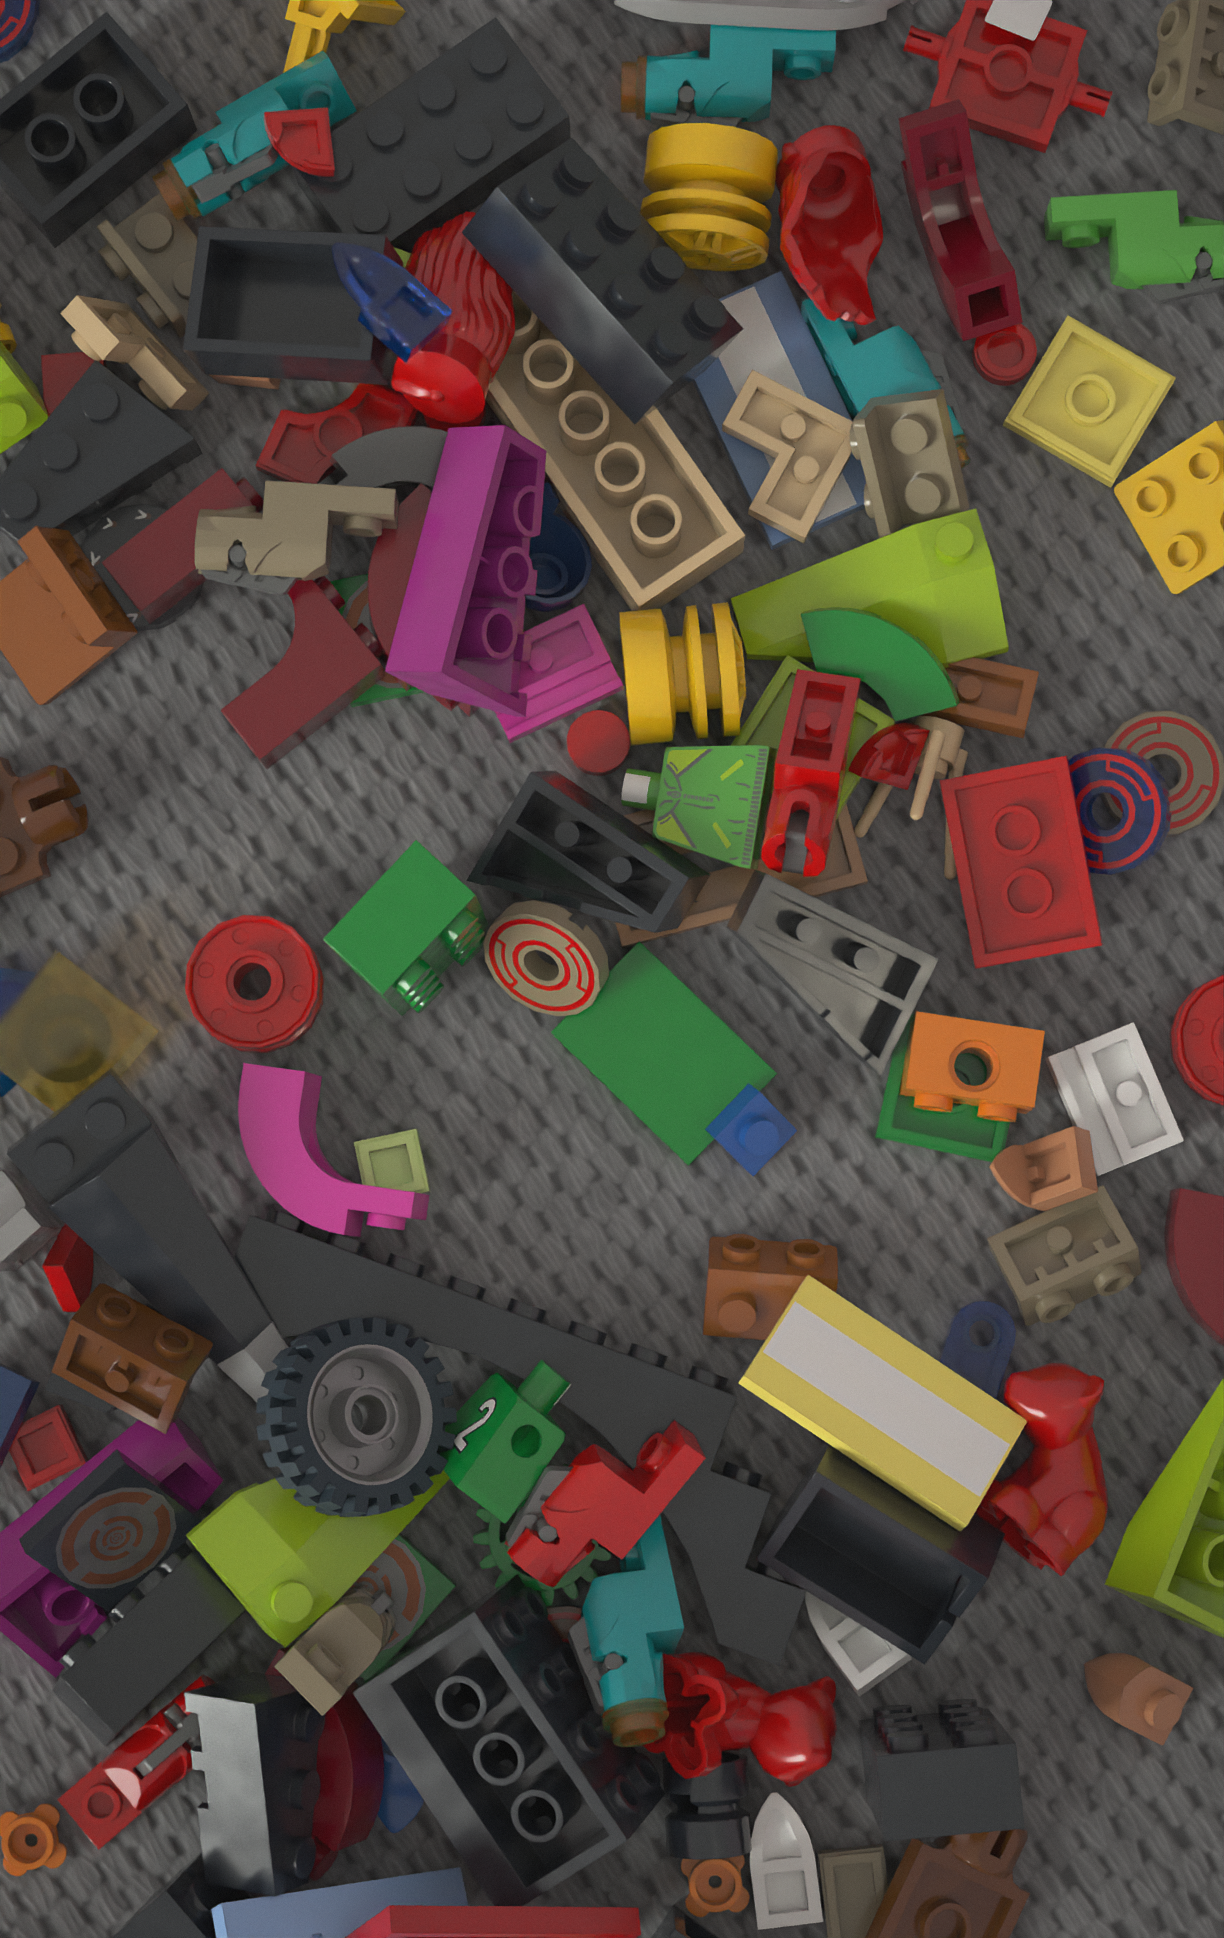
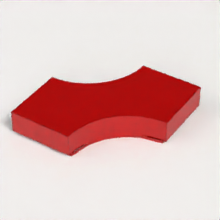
[255,383,420,484]

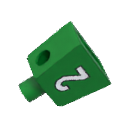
[440,1360,572,1523]

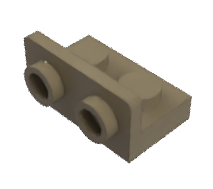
[1147,0,1224,135]
[96,192,198,338]
[850,389,970,538]
[987,1185,1142,1326]

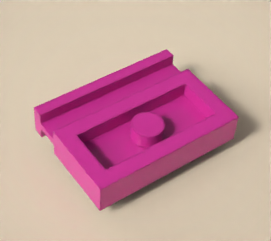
[495,604,624,743]

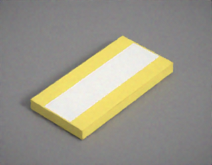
[738,1275,1027,1532]

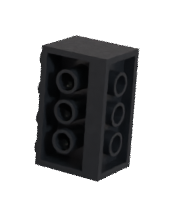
[352,1574,665,1906]

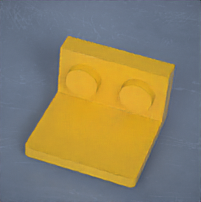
[1114,420,1224,594]

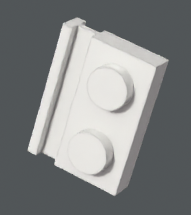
[1045,1022,1184,1177]

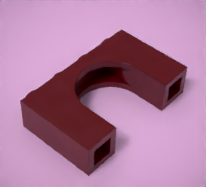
[101,468,386,769]

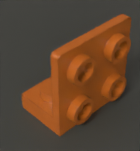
[0,526,138,705]

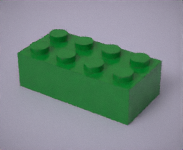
[323,840,488,1016]

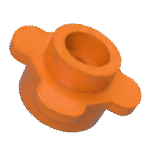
[0,1803,67,1876]
[681,1855,750,1917]

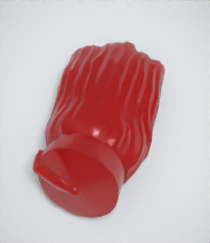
[775,125,883,325]
[391,211,516,423]

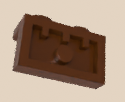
[52,1283,213,1434]

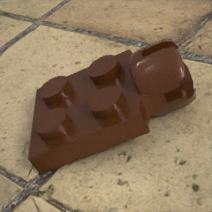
[0,757,89,897]
[865,1829,1030,1938]

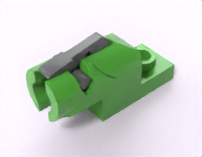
[1044,190,1224,304]

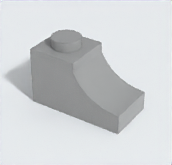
[0,1170,62,1272]

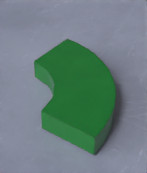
[801,607,960,721]

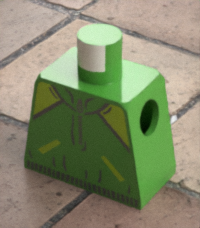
[621,745,777,869]

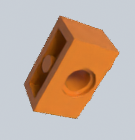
[900,1011,1045,1122]

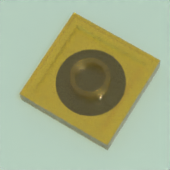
[0,949,158,1112]

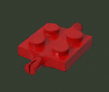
[903,0,1113,153]

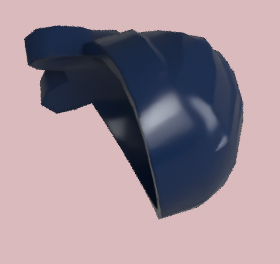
[525,482,592,612]

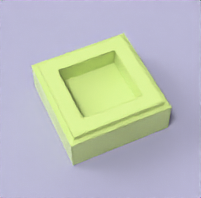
[354,1129,430,1194]

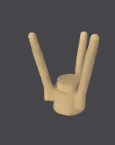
[854,716,968,880]

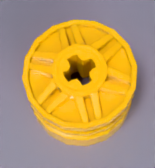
[640,123,778,271]
[619,602,746,746]

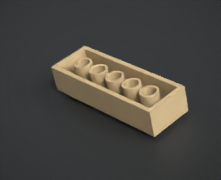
[486,289,745,611]

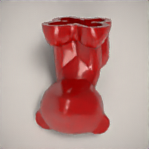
[975,1363,1108,1576]
[629,1652,837,1787]

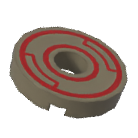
[1097,711,1224,838]
[483,900,609,1016]

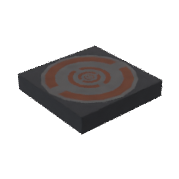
[19,1449,203,1612]

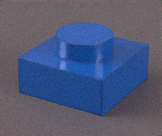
[705,1083,797,1177]

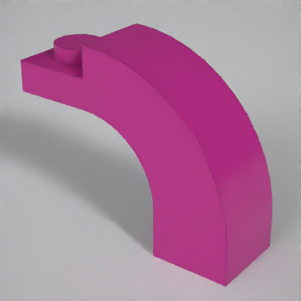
[238,1063,430,1237]

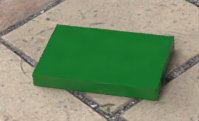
[551,941,777,1166]

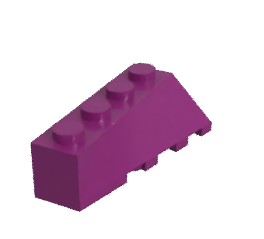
[385,425,547,717]
[0,1417,223,1678]

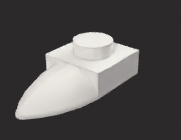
[805,1591,912,1697]
[749,1792,823,1930]

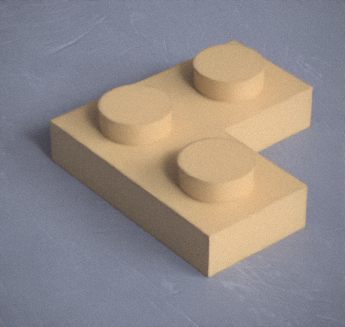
[60,295,209,411]
[722,369,853,543]

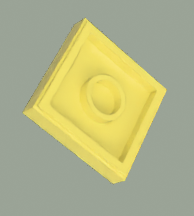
[1003,316,1176,488]

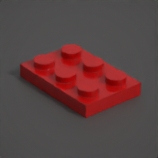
[939,756,1103,969]

